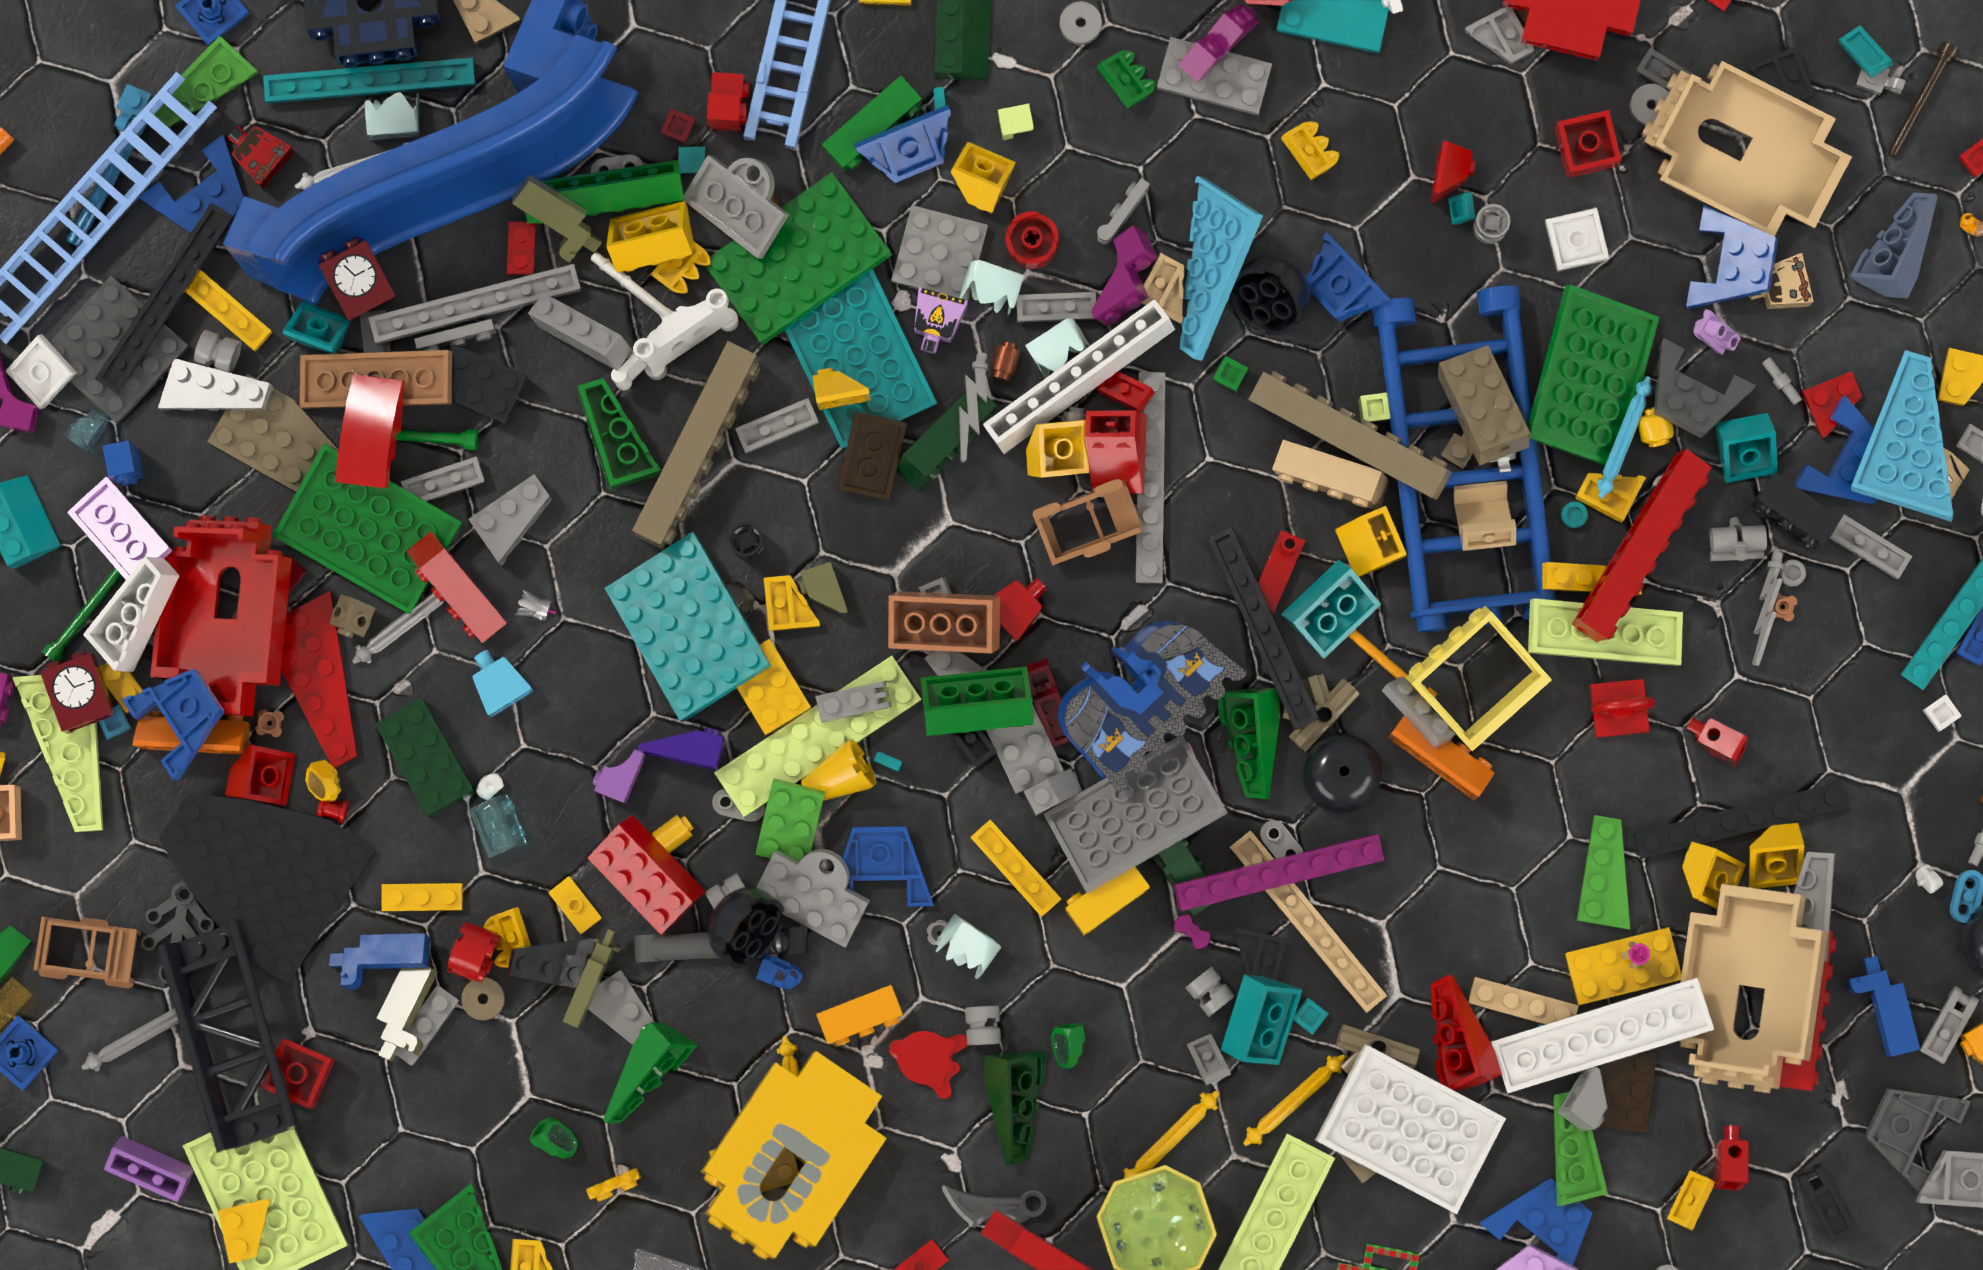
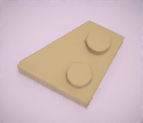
[1142,253,1184,324]

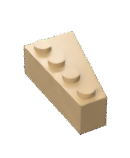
[1272,440,1390,510]

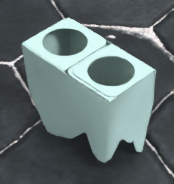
[364,92,420,140]
[959,259,1024,315]
[1025,318,1090,378]
[935,914,1001,979]

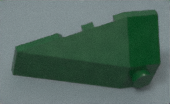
[984,1050,1045,1165]

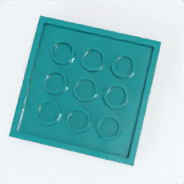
[1276,0,1389,54]

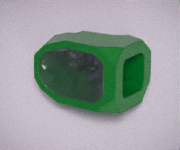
[1051,1023,1085,1069]
[529,1117,577,1159]

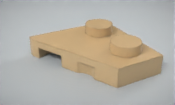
[453,0,521,45]

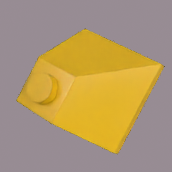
[951,142,1016,213]
[812,368,871,410]
[1026,420,1089,478]
[1749,823,1804,889]
[1682,842,1746,910]

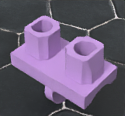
[1694,309,1740,355]

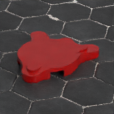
[889,1031,967,1099]

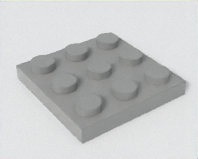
[891,205,988,301]

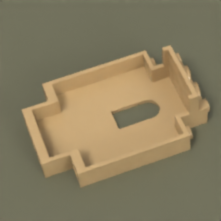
[1642,61,1852,236]
[1679,884,1828,1093]

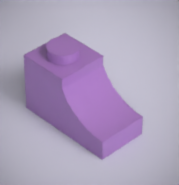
[592,749,646,804]

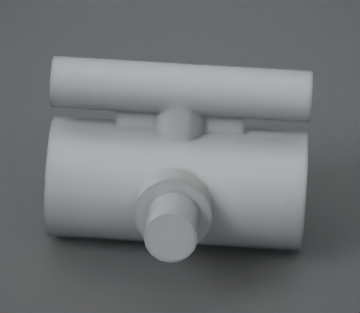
[1710,517,1767,561]

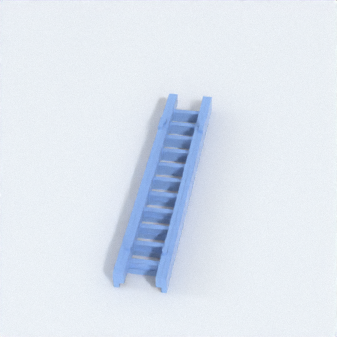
[744,0,831,151]
[0,72,217,344]

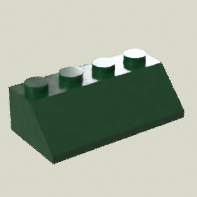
[935,0,990,80]

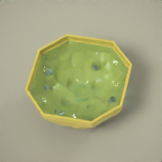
[1097,1165,1217,1270]

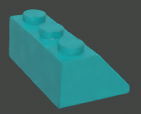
[0,475,62,569]
[1281,560,1381,659]
[1221,975,1302,1065]

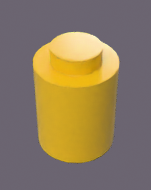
[651,815,694,853]

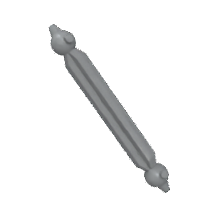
[352,592,445,664]
[81,1009,179,1071]

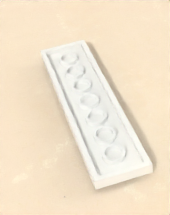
[1491,978,1714,1093]

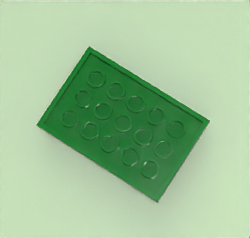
[705,173,892,345]
[1527,284,1659,466]
[272,443,463,614]

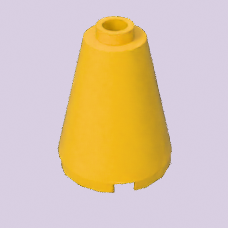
[801,739,877,801]

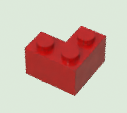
[707,72,749,131]

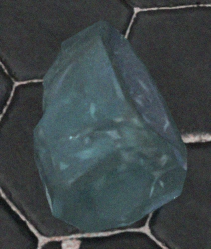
[63,411,109,452]

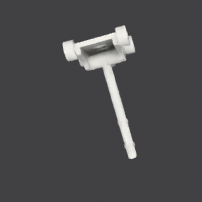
[591,252,739,391]

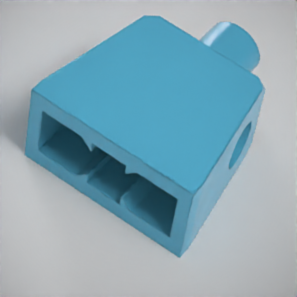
[472,650,534,718]

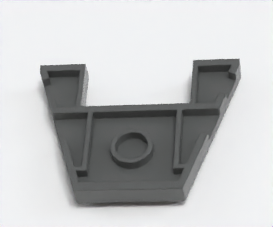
[1654,338,1756,438]
[1864,1089,1971,1193]

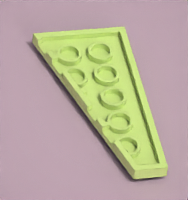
[12,675,103,832]

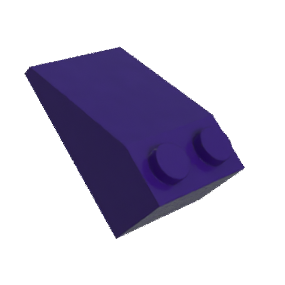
[638,727,726,771]

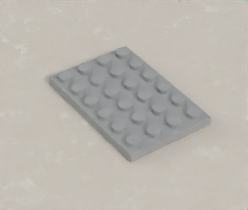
[1044,735,1228,894]

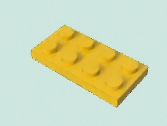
[1565,928,1682,1005]

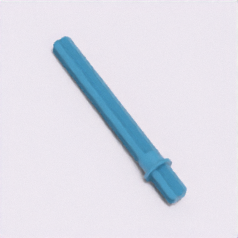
[67,116,147,247]

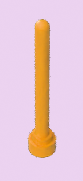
[1348,629,1437,701]

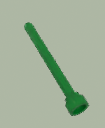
[396,429,479,451]
[41,568,122,662]

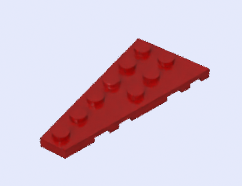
[281,591,358,768]

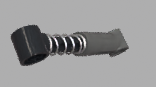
[634,927,809,963]

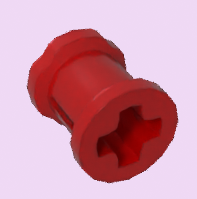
[317,800,350,823]

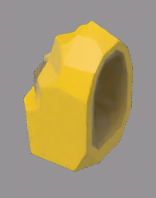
[305,760,341,801]

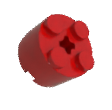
[1006,211,1059,269]
[447,921,501,983]

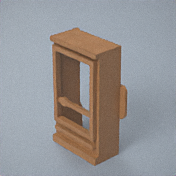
[1033,479,1143,565]
[34,917,141,988]

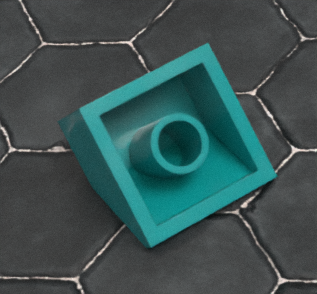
[1716,413,1778,483]

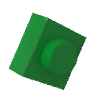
[1213,356,1249,393]

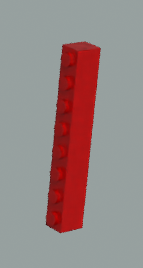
[1571,449,1712,643]

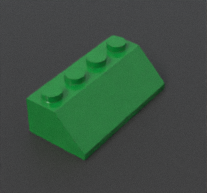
[921,667,1034,736]

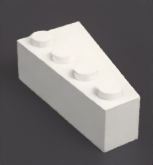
[83,556,179,672]

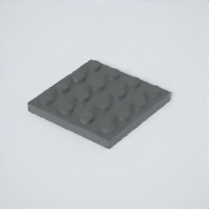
[50,276,189,424]

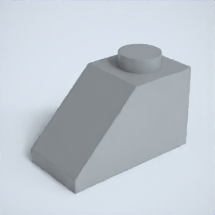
[1024,768,1083,817]
[1558,1067,1607,1131]

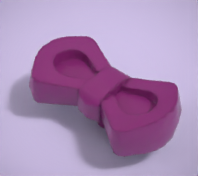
[1174,914,1210,950]

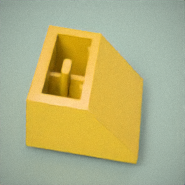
[1335,506,1407,577]

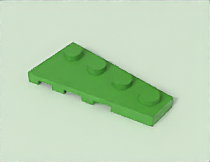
[154,36,259,129]
[1576,815,1630,930]
[1554,1091,1608,1206]

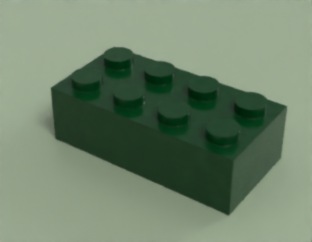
[375,697,477,818]

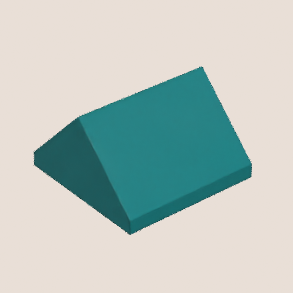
[282,301,351,354]

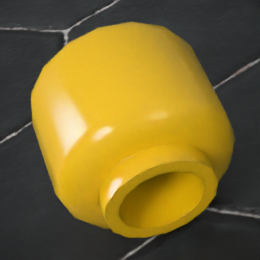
[1638,407,1674,447]

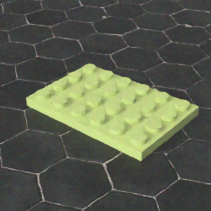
[183,1128,348,1270]

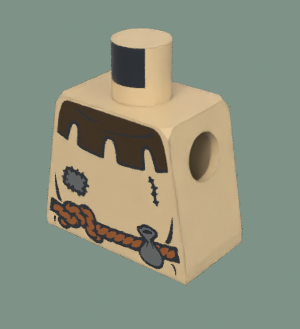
[1749,253,1814,309]

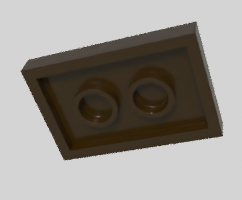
[836,411,907,501]
[1599,1051,1657,1133]

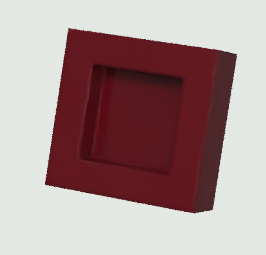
[661,108,696,144]

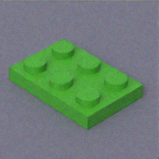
[755,778,825,862]

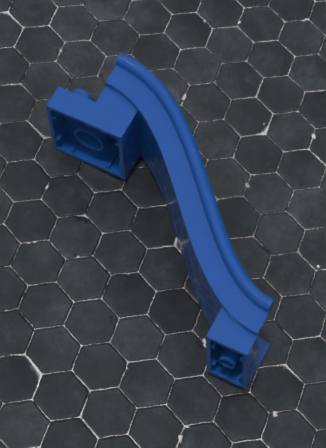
[223,0,639,305]

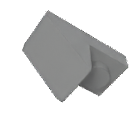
[1187,1034,1231,1085]

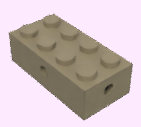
[1438,345,1530,466]

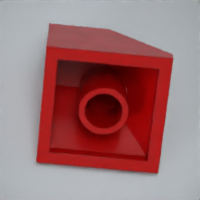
[1430,141,1476,203]
[225,745,296,806]

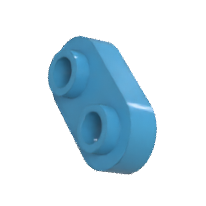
[1949,870,1983,923]

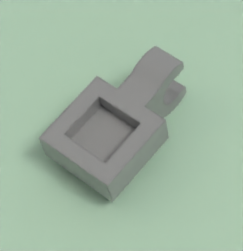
[1855,68,1906,95]

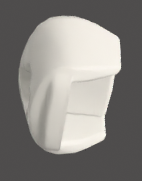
[477,773,504,800]
[1916,865,1943,893]

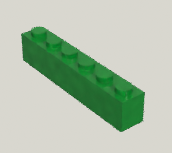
[525,160,684,224]

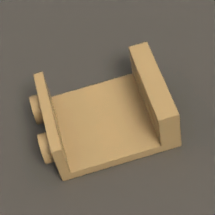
[1454,481,1516,551]

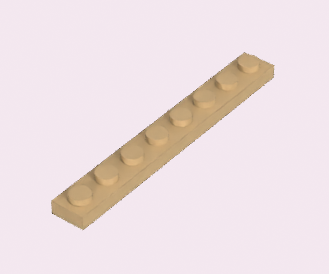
[1230,830,1387,1013]

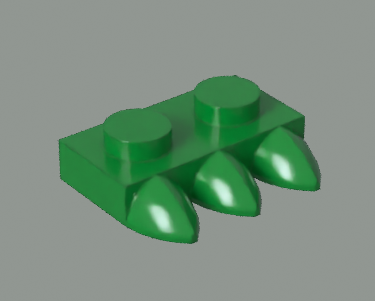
[1097,51,1156,109]

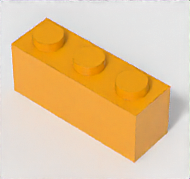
[816,985,903,1047]

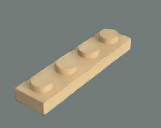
[1468,977,1579,1025]

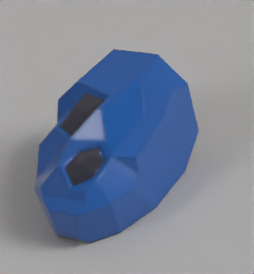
[756,954,803,989]

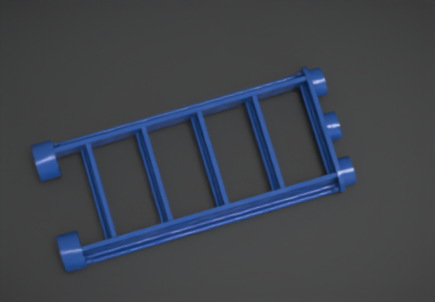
[1372,286,1559,633]

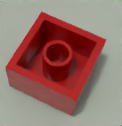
[1554,110,1622,178]
[261,1038,336,1109]

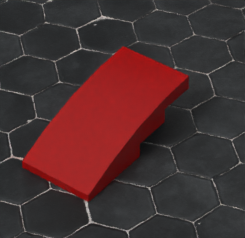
[335,374,405,488]

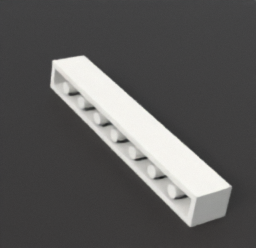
[983,299,1175,454]

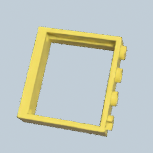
[1405,606,1552,751]

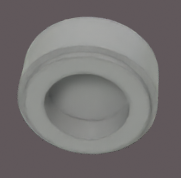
[1778,560,1806,587]

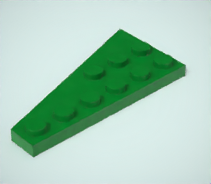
[407,1183,502,1270]

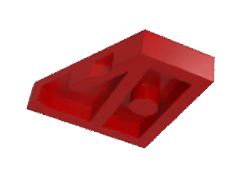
[1801,372,1862,439]

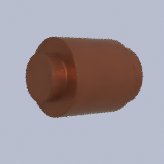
[989,341,1021,382]

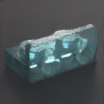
[469,795,527,858]

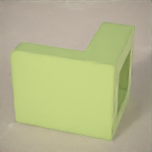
[998,104,1034,140]
[1358,393,1390,424]

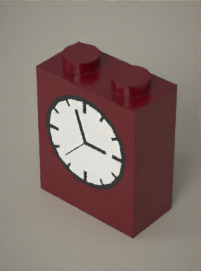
[317,236,395,321]
[40,651,117,734]

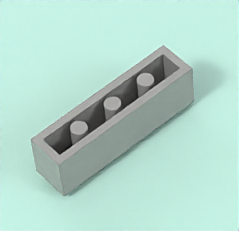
[528,293,632,371]

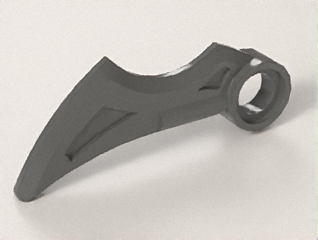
[942,1185,1047,1228]

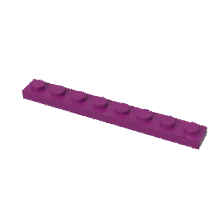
[1173,834,1384,911]

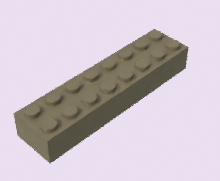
[632,341,761,550]

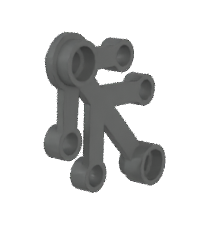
[141,881,215,984]

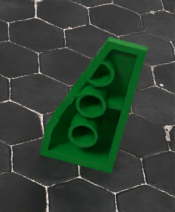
[603,1022,698,1124]

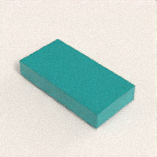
[1839,25,1892,79]

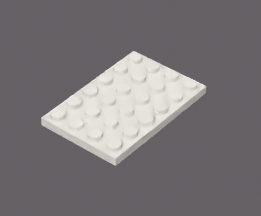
[1315,1044,1506,1214]

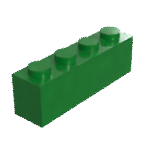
[822,76,922,172]

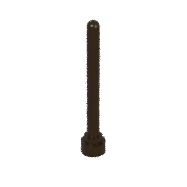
[1888,41,1960,157]

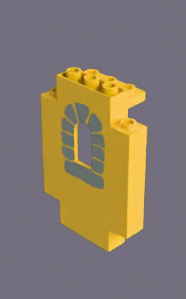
[701,1051,887,1260]

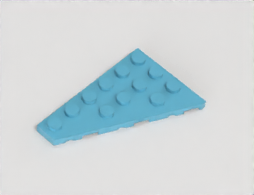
[1180,176,1263,361]
[1851,350,1953,522]

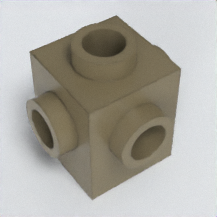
[329,594,376,638]

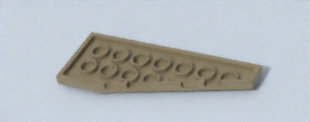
[207,374,338,492]

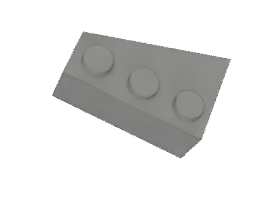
[469,474,552,566]

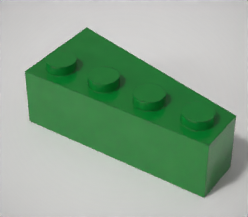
[577,378,661,491]

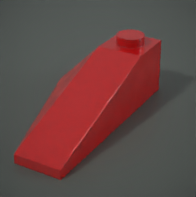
[1430,975,1502,1092]

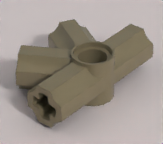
[1283,674,1360,753]
[1336,1024,1420,1075]

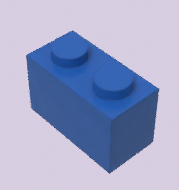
[102,440,144,486]

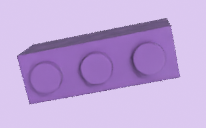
[104,1136,194,1202]

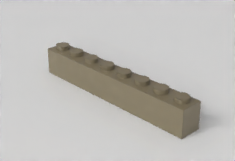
[1248,371,1452,500]

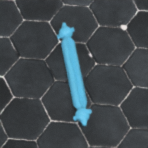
[1597,376,1652,499]

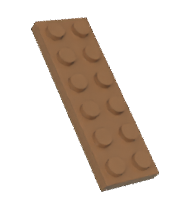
[300,350,452,409]

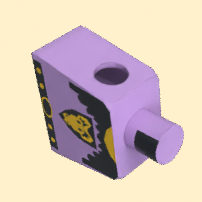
[914,287,968,354]

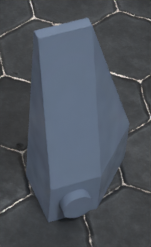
[1850,193,1938,299]

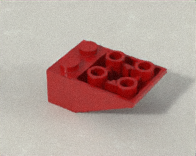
[1085,410,1147,494]

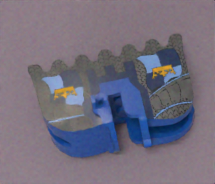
[1058,621,1246,793]

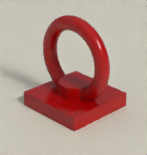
[1589,679,1656,738]

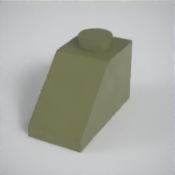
[798,562,849,616]

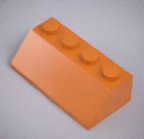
[133,711,250,755]
[1388,716,1495,800]

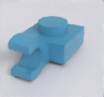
[115,84,153,132]

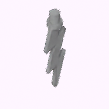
[959,352,988,463]
[1752,551,1784,666]

